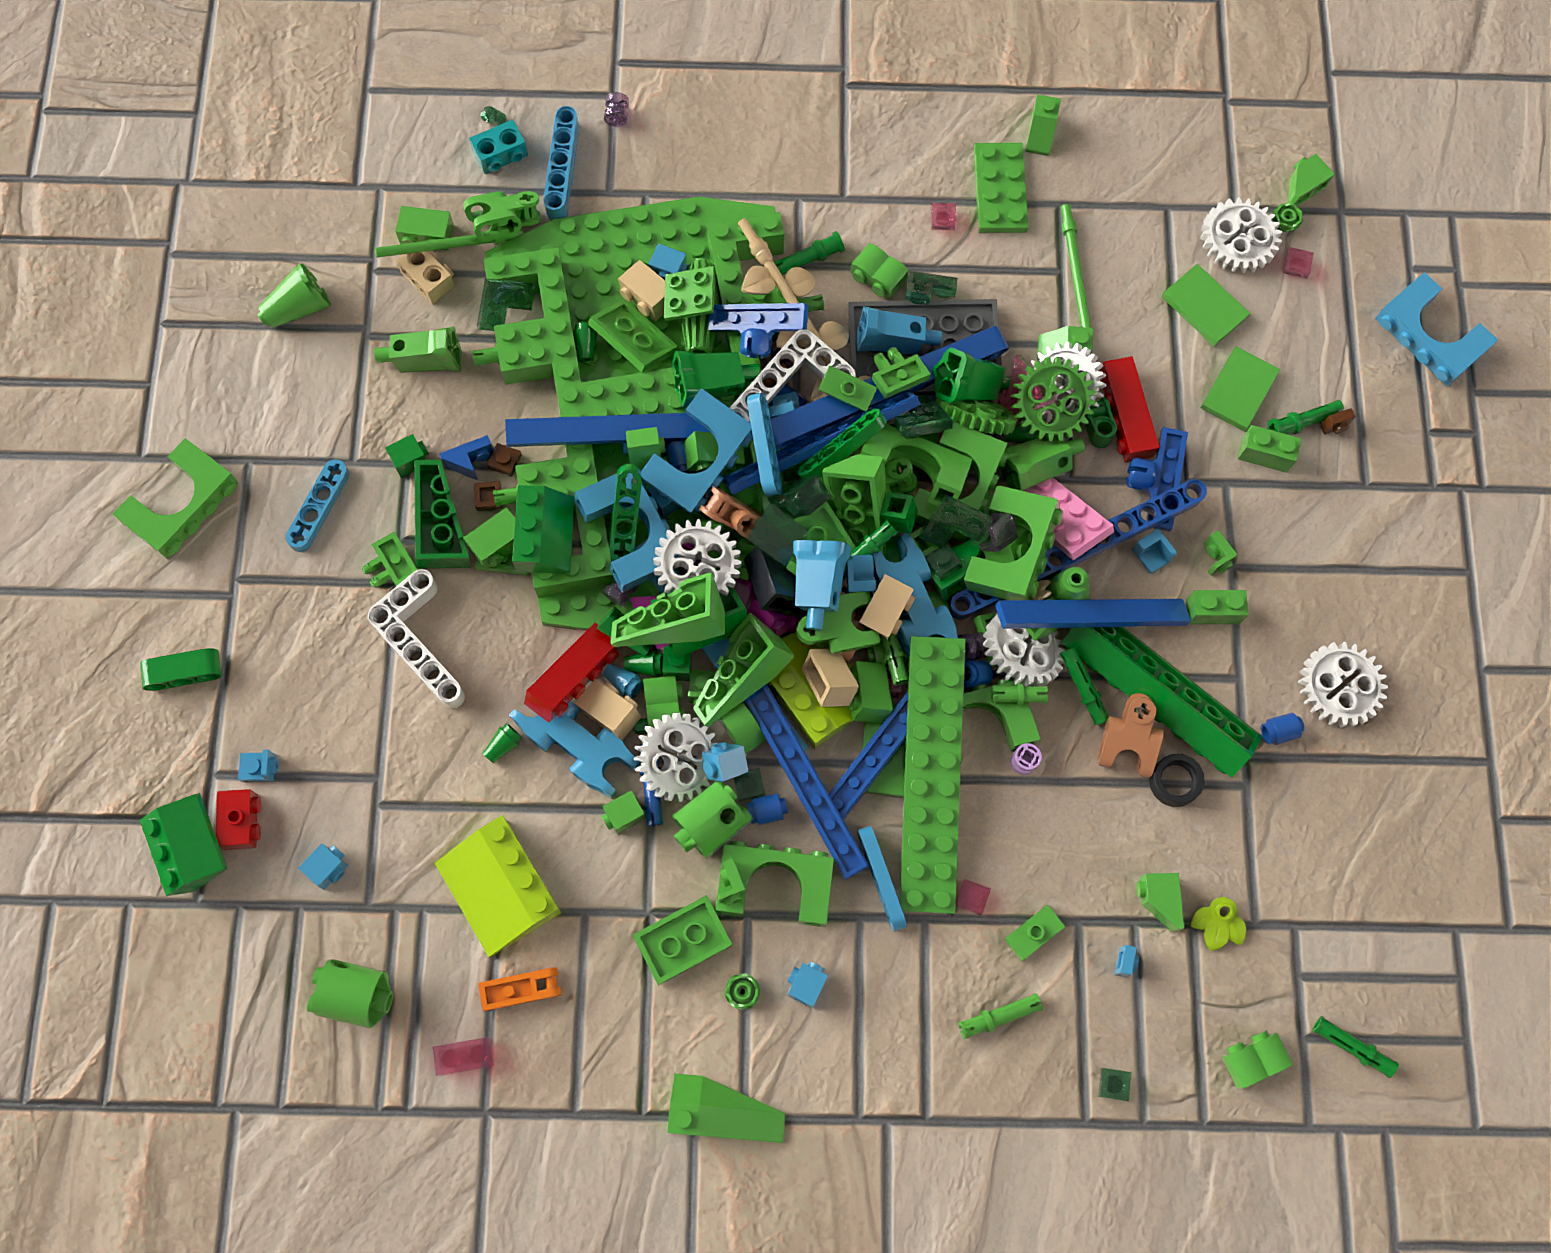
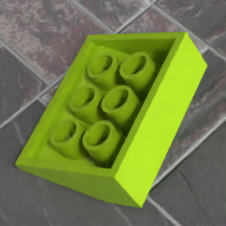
[767,630,855,750]
[435,815,562,958]

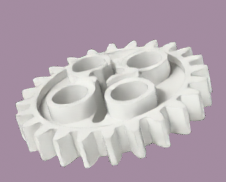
[1200,197,1282,273]
[1031,341,1106,422]
[653,519,741,596]
[983,614,1065,687]
[1298,642,1388,728]
[634,713,717,802]

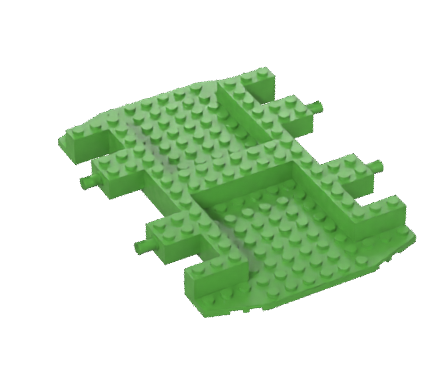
[472,197,848,630]

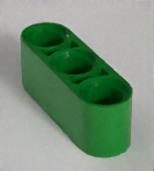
[140,648,222,691]

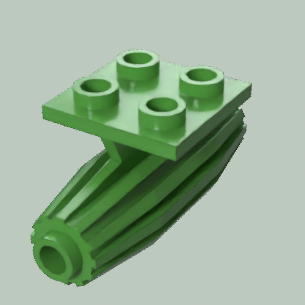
[664,258,718,354]

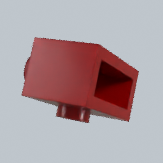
[216,789,262,850]

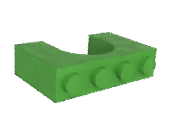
[914,420,1009,542]
[860,424,973,512]
[113,438,238,559]
[964,485,1063,600]
[961,678,1040,763]
[715,841,834,927]

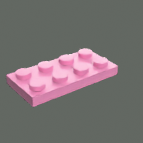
[1024,478,1114,560]

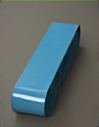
[544,106,579,221]

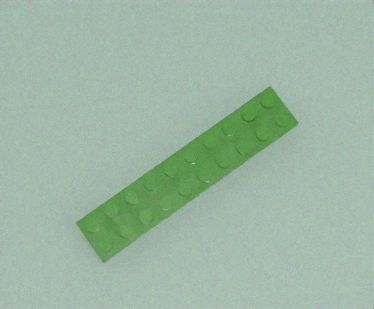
[899,636,965,914]

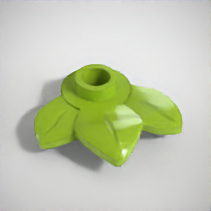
[1191,897,1246,951]

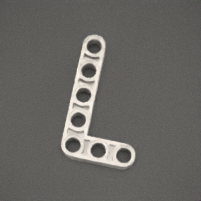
[730,330,856,423]
[368,569,465,709]

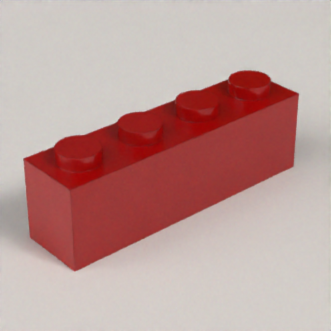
[1099,356,1160,463]
[524,622,619,723]

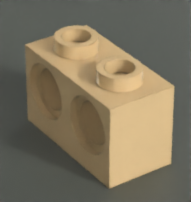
[396,251,455,305]

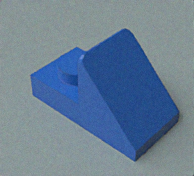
[439,435,494,480]

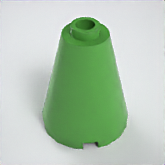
[257,263,331,328]
[1043,567,1090,600]

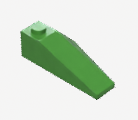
[822,454,886,557]
[611,572,725,647]
[693,613,794,727]
[667,1073,785,1143]

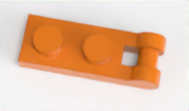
[478,967,562,1012]

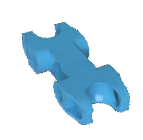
[872,534,958,657]
[509,701,640,799]

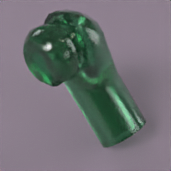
[480,106,508,126]

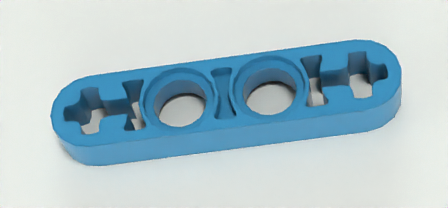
[747,393,782,497]
[286,459,349,552]
[857,826,907,932]

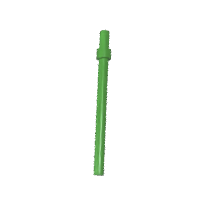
[1061,204,1091,328]
[374,229,523,258]

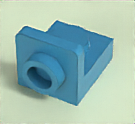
[768,392,800,419]
[238,750,279,782]

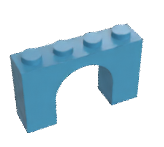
[1375,272,1498,386]
[641,388,753,515]
[574,473,681,592]

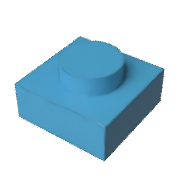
[1115,945,1139,978]

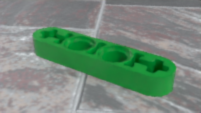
[797,409,887,485]
[609,464,642,560]

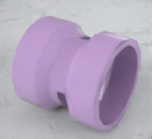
[1011,743,1042,775]

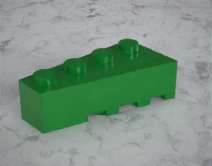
[414,460,470,569]

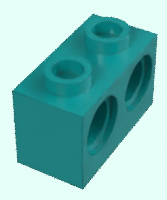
[469,120,528,174]

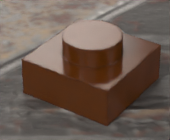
[1320,408,1356,435]
[487,443,522,477]
[474,481,503,511]

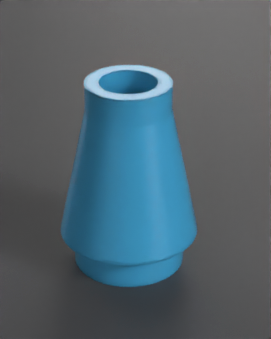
[603,664,643,699]

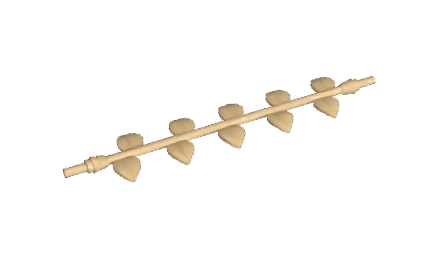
[738,218,952,555]

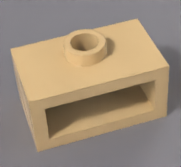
[618,260,665,321]
[859,574,916,638]
[801,649,859,707]
[575,679,642,741]

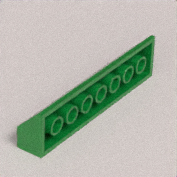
[1061,627,1263,778]

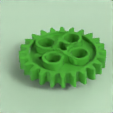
[1011,357,1096,441]
[935,398,1018,435]

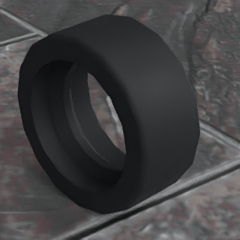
[1149,754,1205,807]

